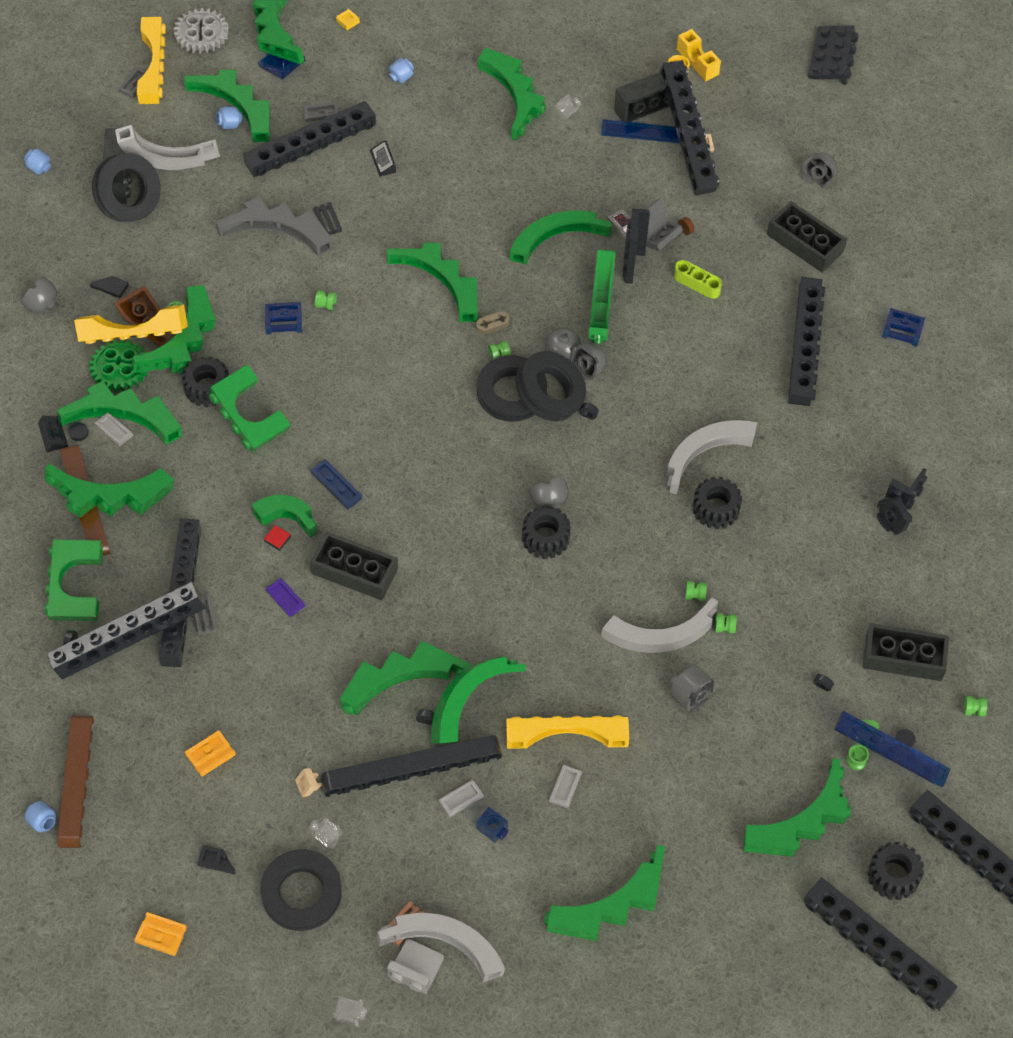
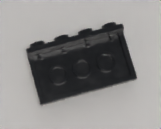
[808,25,859,85]
[622,208,650,284]

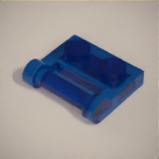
[265,302,303,335]
[882,308,925,347]

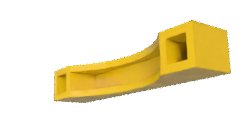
[137,17,166,104]
[74,305,188,344]
[506,715,629,748]

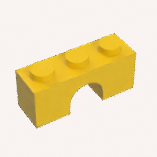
[677,29,721,82]

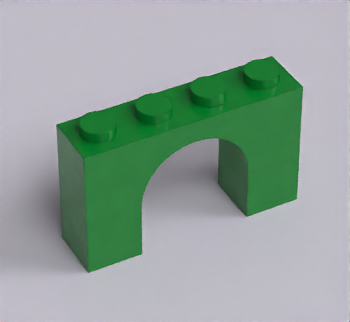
[209,364,291,453]
[45,540,104,621]

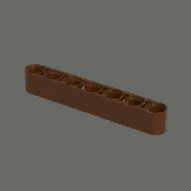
[60,445,110,556]
[58,715,94,848]

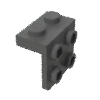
[646,199,683,251]

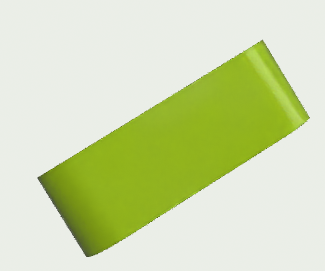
[674,260,722,299]

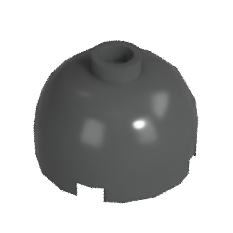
[802,152,838,188]
[22,276,57,313]
[545,328,581,360]
[570,342,606,380]
[530,477,569,510]

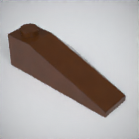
[114,286,176,347]

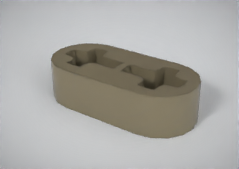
[476,312,509,335]

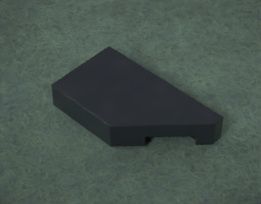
[90,276,129,298]
[197,845,236,875]

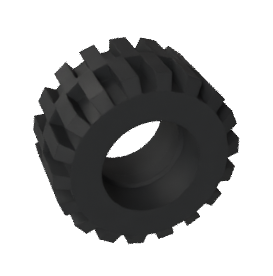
[182,356,229,407]
[692,477,742,529]
[522,506,571,559]
[868,842,924,900]

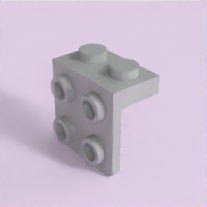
[387,939,444,994]

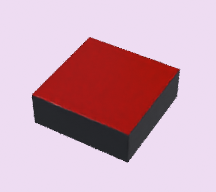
[264,525,291,551]

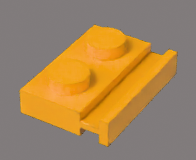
[185,730,236,777]
[135,912,187,956]

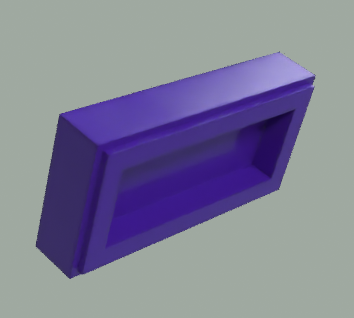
[266,578,305,617]

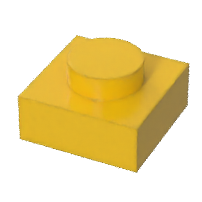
[336,9,360,31]

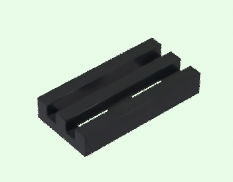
[314,202,342,235]

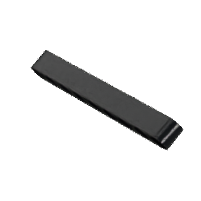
[320,735,503,797]

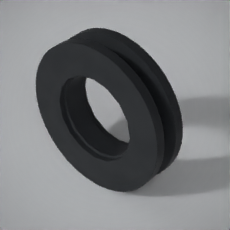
[92,153,161,222]
[516,351,586,421]
[477,355,547,422]
[260,849,342,931]

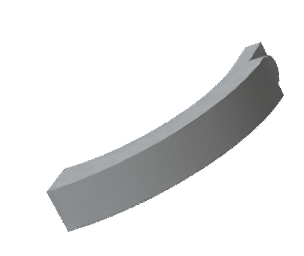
[115,125,220,170]
[667,420,757,494]
[601,598,718,653]
[377,913,505,982]

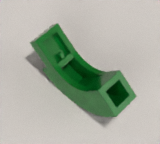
[251,495,317,538]

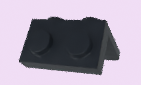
[885,468,928,510]

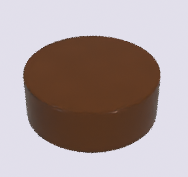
[678,217,694,236]

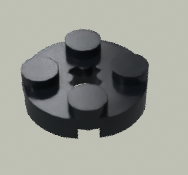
[877,496,912,535]

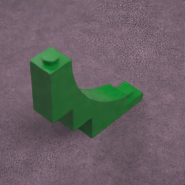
[252,0,304,64]
[339,640,472,716]
[544,845,665,941]

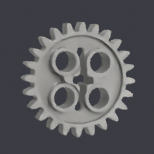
[174,8,229,54]

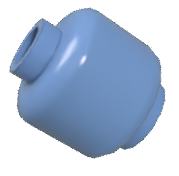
[388,58,414,83]
[216,106,242,130]
[24,148,51,174]
[25,801,56,832]

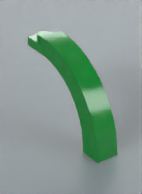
[510,210,612,265]
[431,657,526,743]

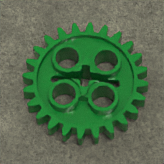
[89,339,148,393]

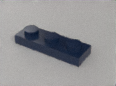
[311,459,362,510]

